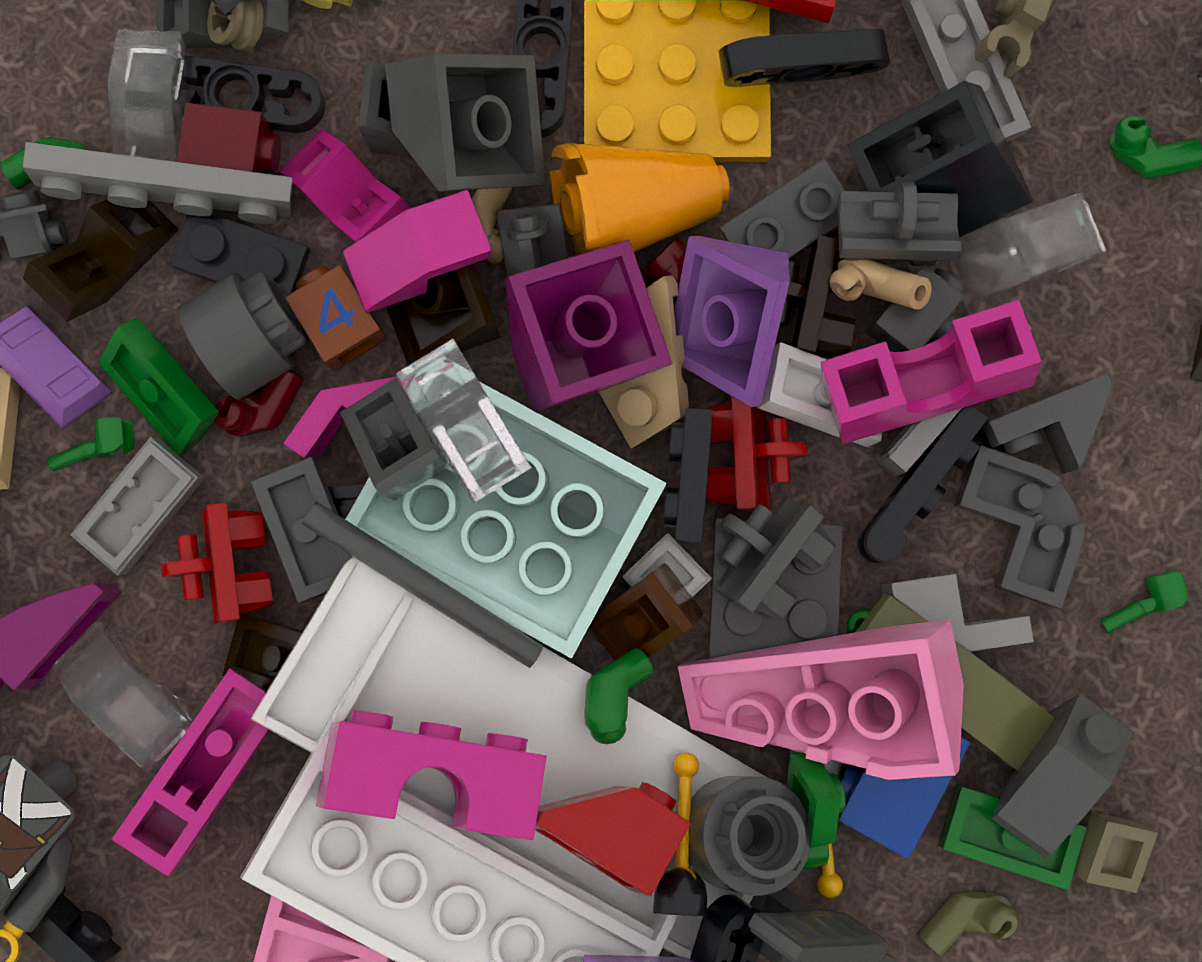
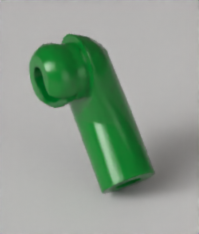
[1110,116,1202,179]
[584,648,653,744]

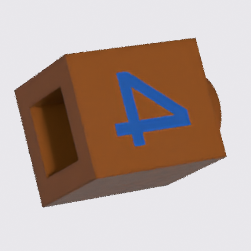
[285,265,387,371]

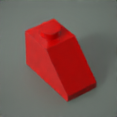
[535,782,691,896]

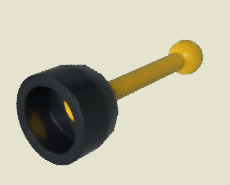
[653,752,707,917]

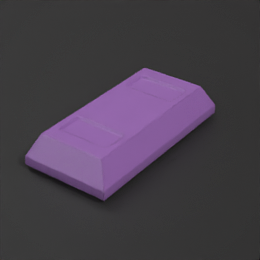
[0,304,113,429]

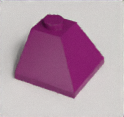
[505,240,673,413]

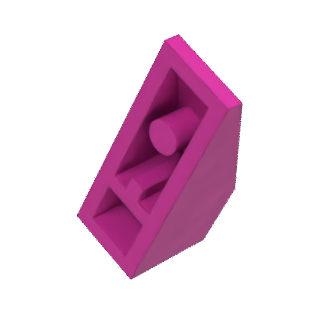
[111,668,270,876]

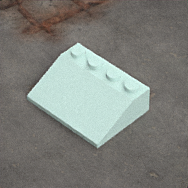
[346,358,667,659]

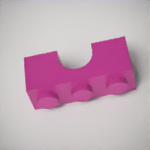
[821,300,1042,444]
[316,710,547,840]

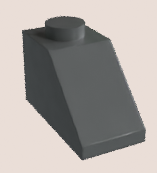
[991,693,1134,858]

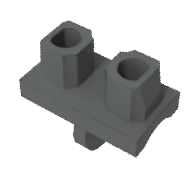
[837,181,962,266]
[715,496,836,620]

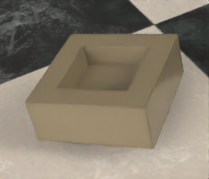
[1073,811,1158,893]

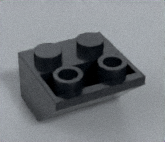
[847,81,1034,238]

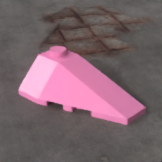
[677,619,964,780]

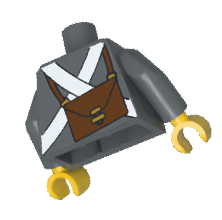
[0,755,79,962]

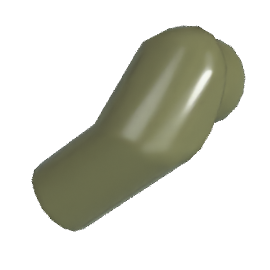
[917,891,1018,957]

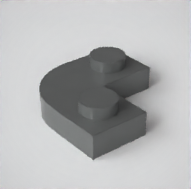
[954,445,1085,609]

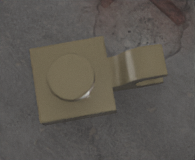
[975,0,1053,79]

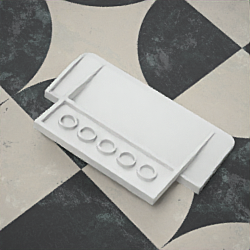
[240,557,767,962]

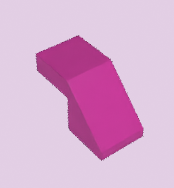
[279,128,411,244]
[343,190,491,313]
[283,374,422,460]

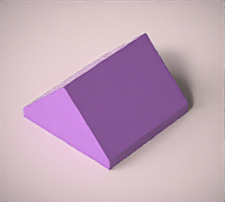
[674,236,790,407]

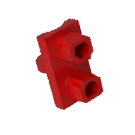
[706,396,808,512]
[161,503,273,624]

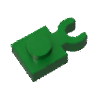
[786,752,845,870]

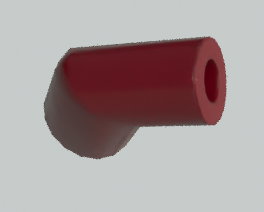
[214,369,305,437]

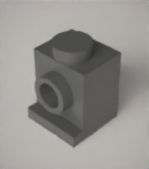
[866,264,966,352]

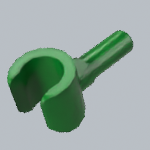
[47,417,134,471]
[1100,571,1188,634]

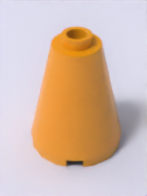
[549,143,730,258]

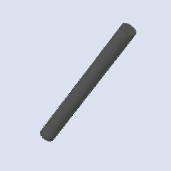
[301,501,543,668]

